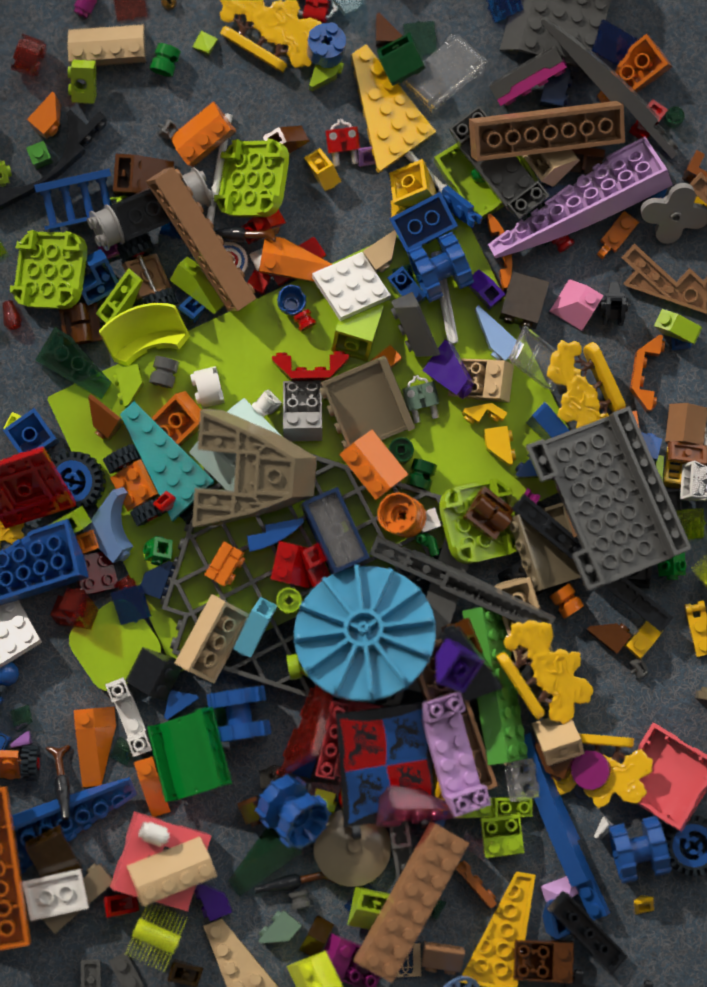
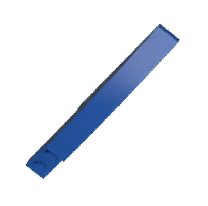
[521,732,610,920]

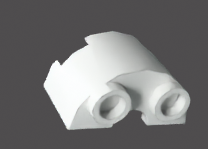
[190,366,225,408]

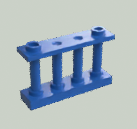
[34,168,111,232]

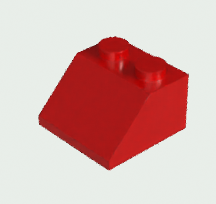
[271,541,311,588]

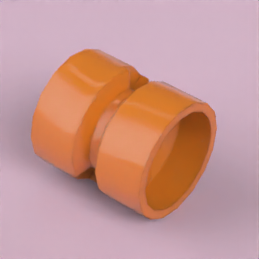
[549,583,585,619]

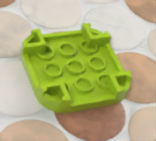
[214,138,289,217]
[10,230,87,309]
[439,479,517,564]
[69,599,161,691]

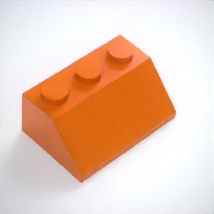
[171,101,237,167]
[339,429,409,500]

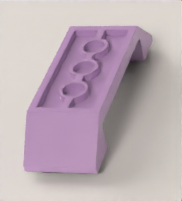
[422,691,491,817]

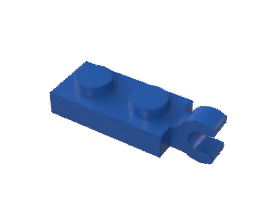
[442,186,482,228]

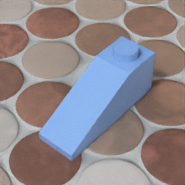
[475,305,520,361]

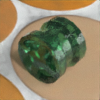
[664,106,685,128]

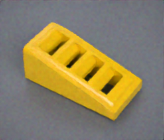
[663,446,685,489]

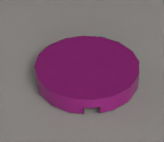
[571,751,610,789]

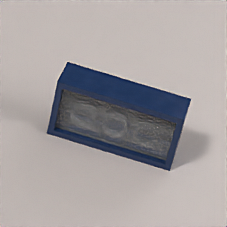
[300,487,370,575]

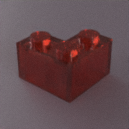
[50,588,99,630]

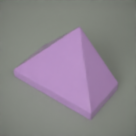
[540,876,579,902]

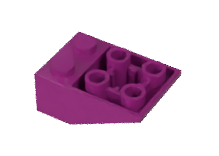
[323,933,381,987]

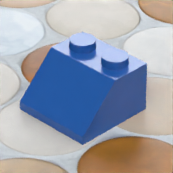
[3,408,59,453]

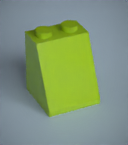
[331,304,384,362]

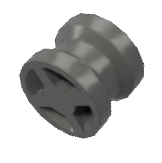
[289,889,311,909]

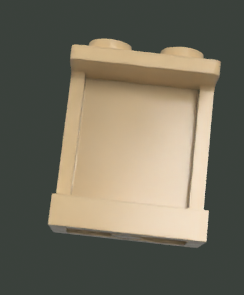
[532,718,585,766]

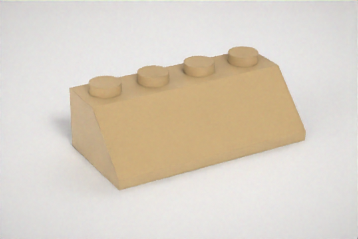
[68,25,146,66]
[494,577,553,661]
[175,594,250,684]
[127,836,217,906]

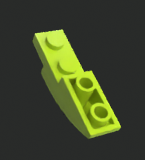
[454,797,533,818]

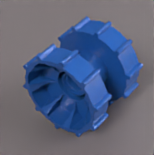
[407,232,474,303]
[206,686,271,742]
[255,774,331,850]
[608,816,671,884]

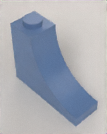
[83,487,133,563]

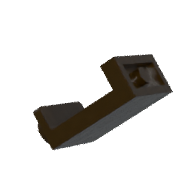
[499,271,549,330]
[25,825,82,877]

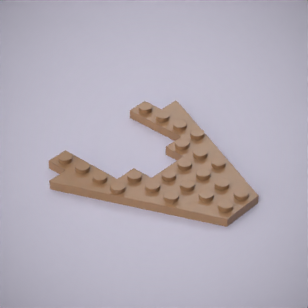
[621,172,707,314]

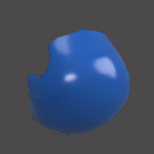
[277,284,306,316]

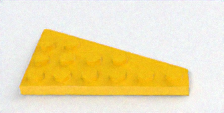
[351,44,436,174]

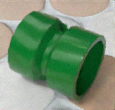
[149,43,181,77]

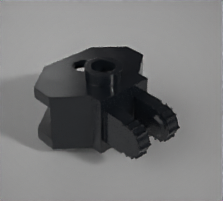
[600,281,628,326]

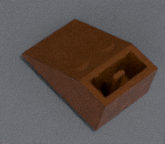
[113,154,174,197]
[513,940,574,983]

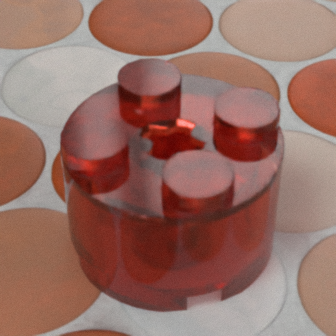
[11,34,47,77]

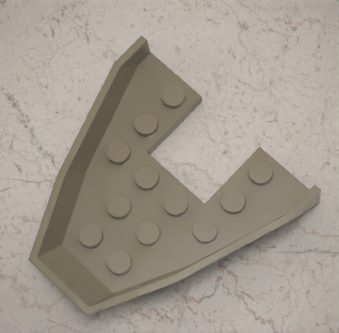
[192,409,317,527]

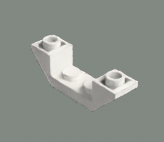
[105,677,152,757]

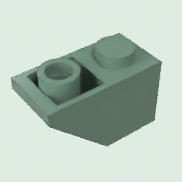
[258,909,302,943]

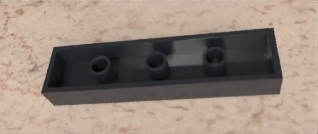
[547,890,628,974]

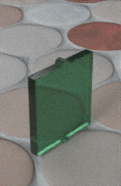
[403,21,437,57]

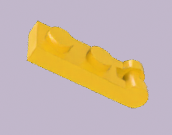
[684,600,707,657]

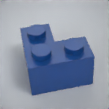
[81,249,119,306]

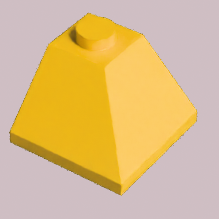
[389,159,436,206]

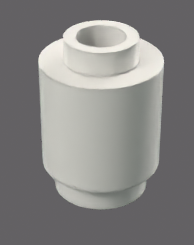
[138,822,169,847]

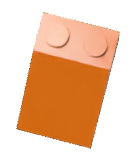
[152,391,201,446]

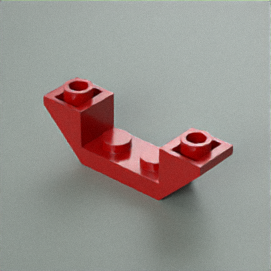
[272,351,349,381]

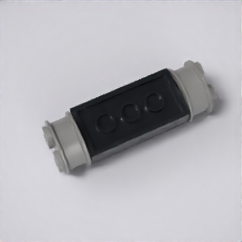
[87,167,214,251]

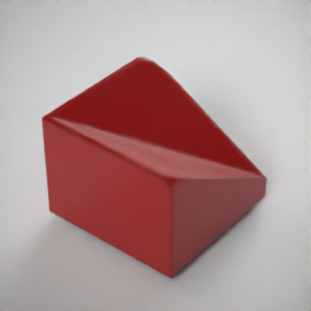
[247,270,272,295]

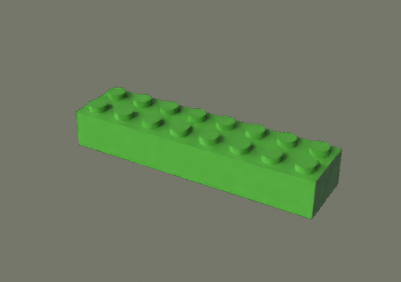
[462,607,528,765]

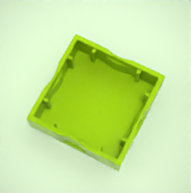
[434,143,539,225]

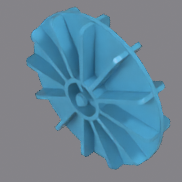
[294,564,436,702]

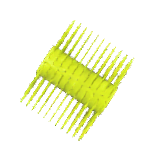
[125,903,187,972]

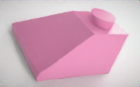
[549,279,604,331]

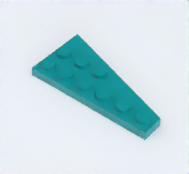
[120,401,214,522]

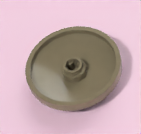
[313,810,391,887]

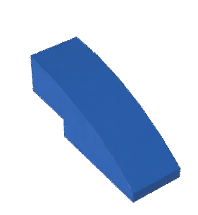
[247,518,304,552]

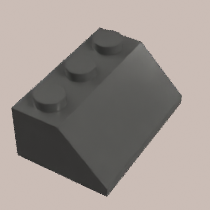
[391,292,440,357]

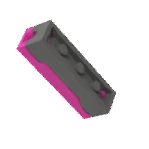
[489,45,567,106]

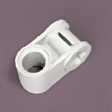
[252,389,282,416]

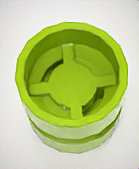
[276,588,302,614]
[287,654,309,680]

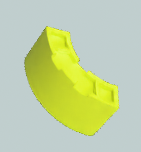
[99,303,190,366]

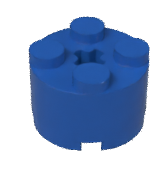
[307,22,346,68]

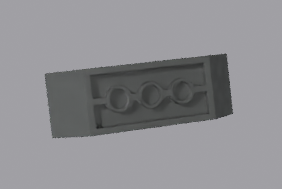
[449,106,550,219]

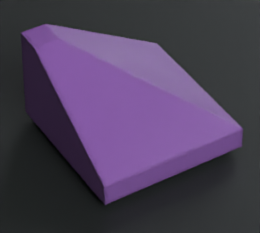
[10,731,32,748]

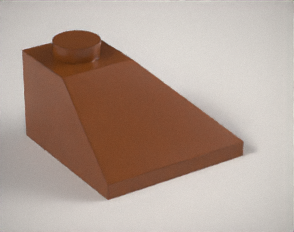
[88,394,124,440]

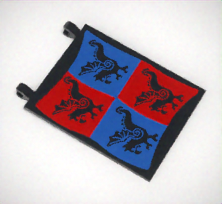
[336,701,435,840]

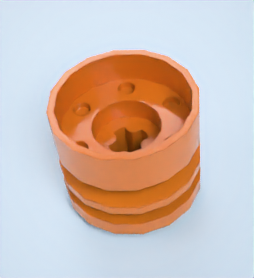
[378,492,427,538]

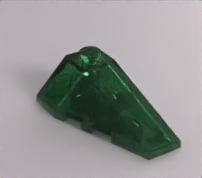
[35,327,111,399]
[228,827,303,897]

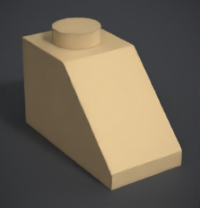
[363,230,397,273]

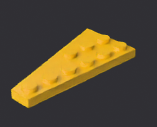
[460,871,536,987]

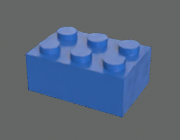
[389,192,459,253]

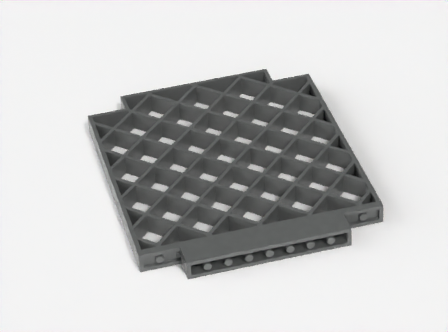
[160,454,469,706]

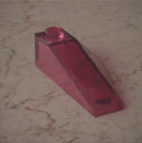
[376,786,455,827]

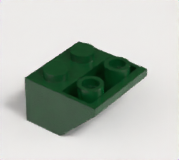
[377,32,426,86]

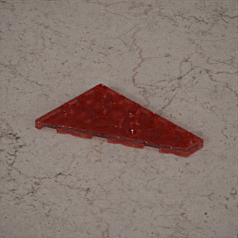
[276,684,334,777]

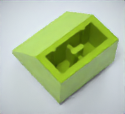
[481,814,524,858]
[347,887,390,930]

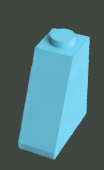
[233,597,277,658]

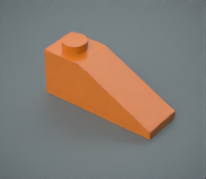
[134,756,171,817]

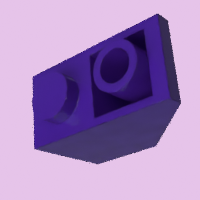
[468,269,505,311]
[194,883,232,921]

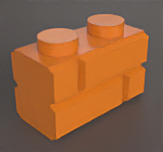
[204,542,246,587]

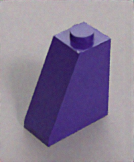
[422,340,474,399]

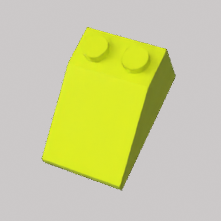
[286,951,343,987]

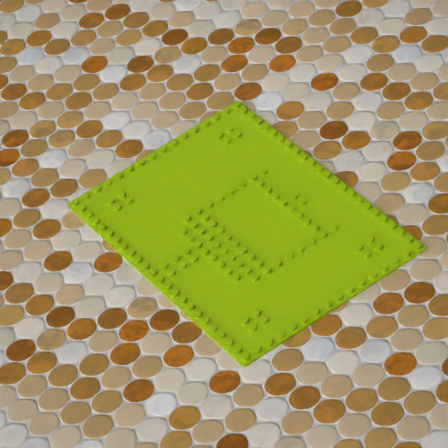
[47,213,569,671]

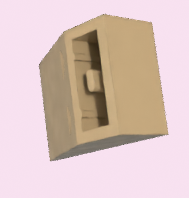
[448,358,514,402]

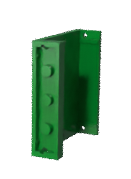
[147,707,232,802]

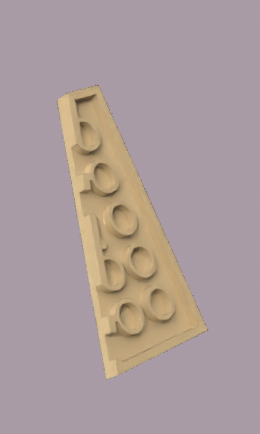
[203,918,278,987]

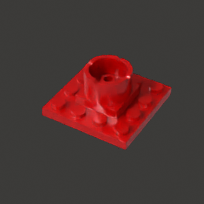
[0,447,76,529]

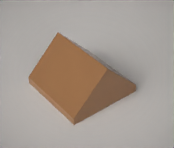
[665,403,707,445]

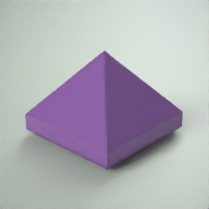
[359,146,376,167]

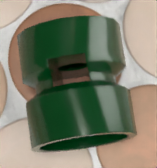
[389,437,414,465]
[406,458,437,491]

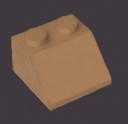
[421,941,465,975]

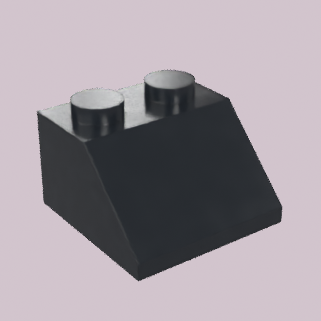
[125,647,182,701]

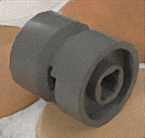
[149,356,180,389]

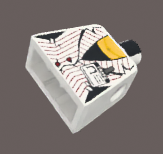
[680,461,707,501]

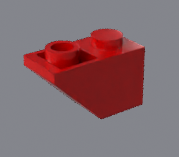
[242,209,286,245]

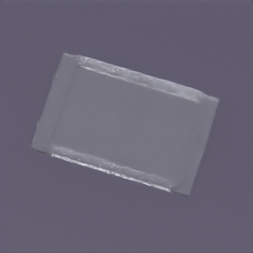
[509,326,557,391]

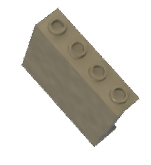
[319,356,415,450]
[509,502,581,592]

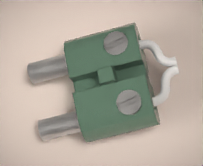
[402,375,440,423]

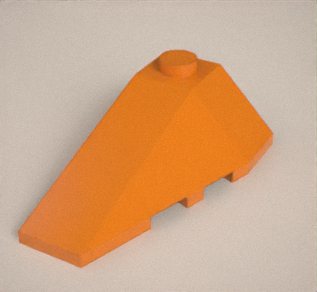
[597,34,673,103]
[259,237,333,283]
[74,706,116,787]

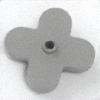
[640,183,707,244]

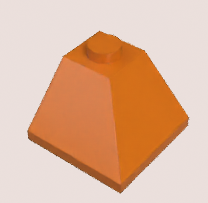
[27,91,61,139]

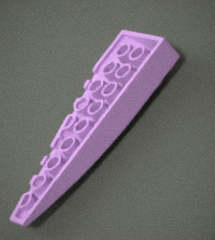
[488,137,672,258]

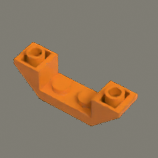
[630,335,665,413]

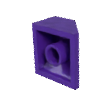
[436,638,485,693]

